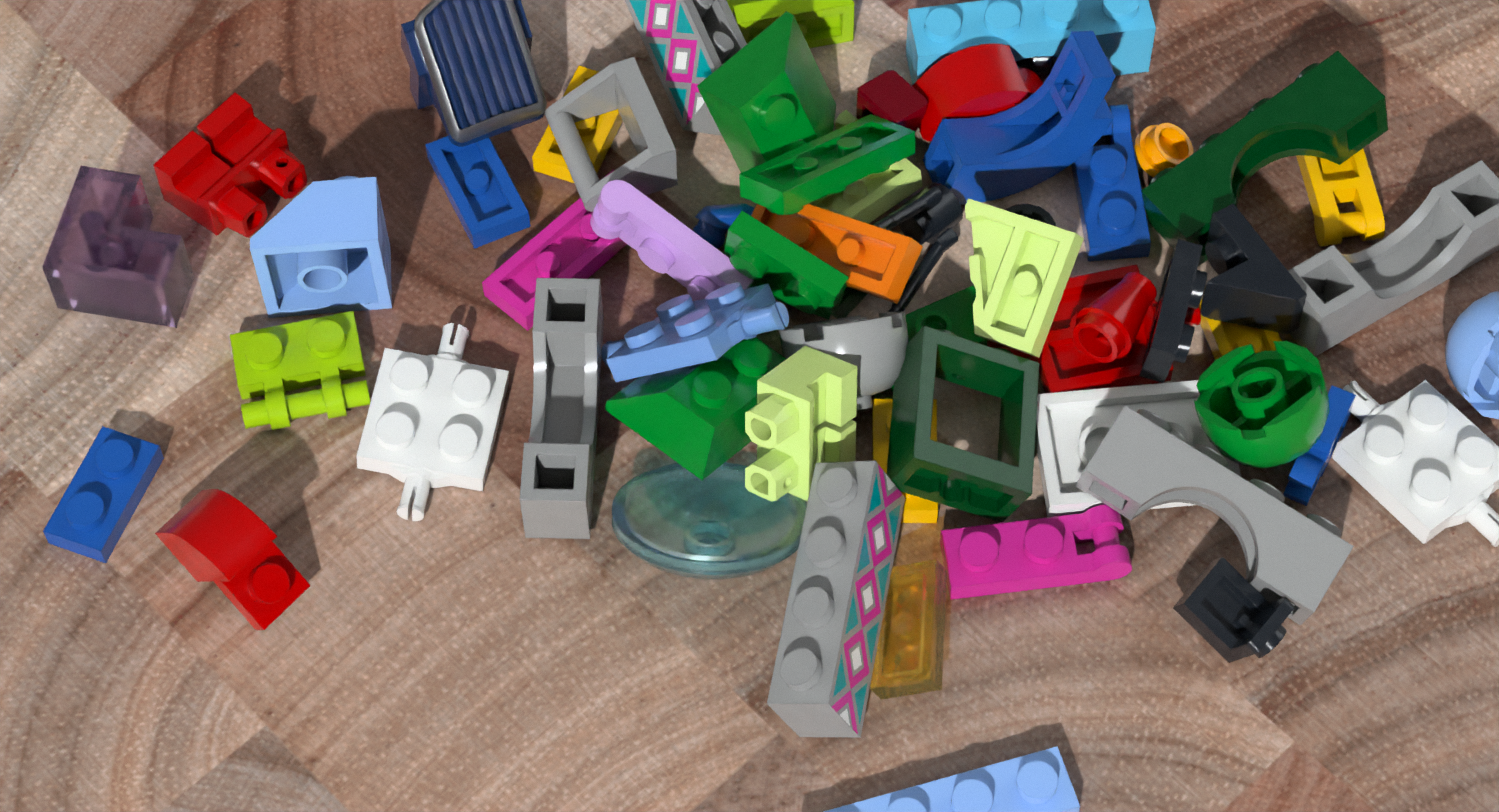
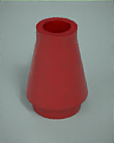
[1073,272,1157,363]

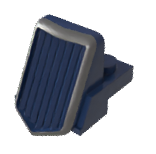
[401,0,547,147]

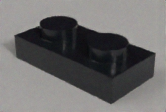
[1139,239,1208,383]

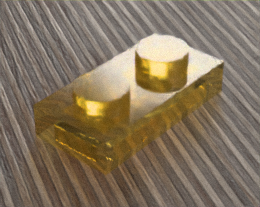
[870,559,947,700]

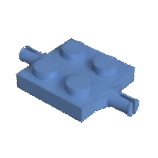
[601,282,789,382]

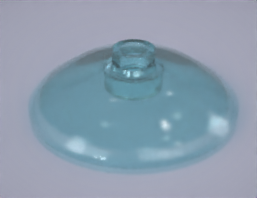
[612,462,807,580]

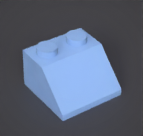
[250,176,392,318]

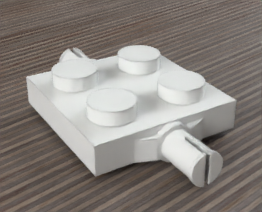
[356,323,509,521]
[1332,380,1499,547]

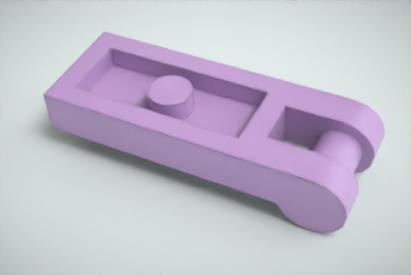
[590,180,754,301]

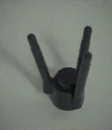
[872,182,963,312]

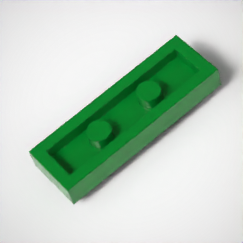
[739,114,915,215]

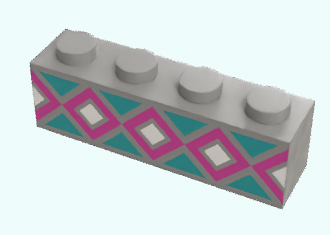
[625,0,747,136]
[767,461,905,738]

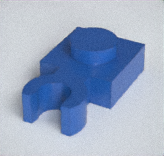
[1283,385,1356,506]

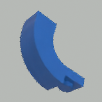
[923,31,1116,205]

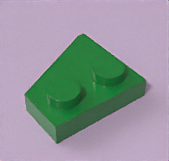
[723,211,849,320]

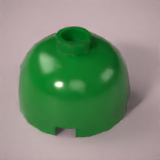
[1194,341,1330,468]

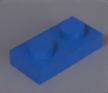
[425,136,531,249]
[43,426,164,563]

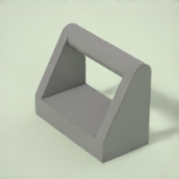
[545,57,678,212]

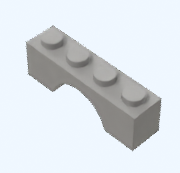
[1288,160,1499,357]
[520,278,604,539]
[1076,406,1354,626]

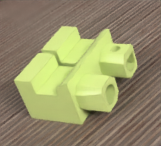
[745,345,858,502]

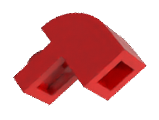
[912,44,1043,141]
[155,489,311,630]

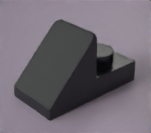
[1200,204,1307,334]

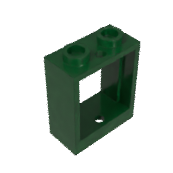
[886,326,1039,522]

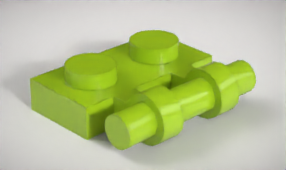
[230,311,371,430]

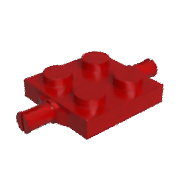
[987,264,1201,393]

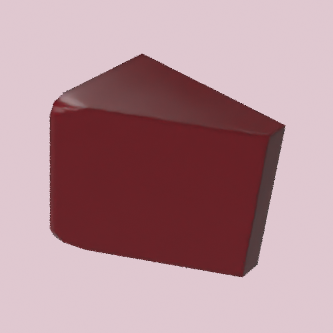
[856,70,928,132]

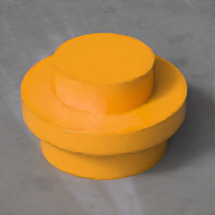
[1135,123,1194,177]

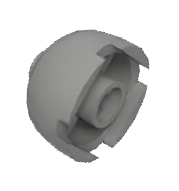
[779,311,908,410]

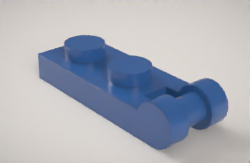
[1071,104,1151,262]

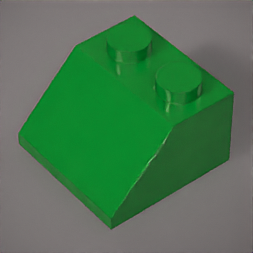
[697,11,836,173]
[605,337,786,480]

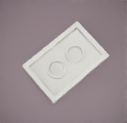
[1035,380,1241,517]

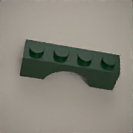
[1141,51,1388,266]

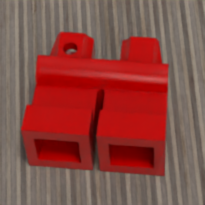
[153,92,308,238]

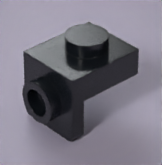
[1173,557,1295,663]

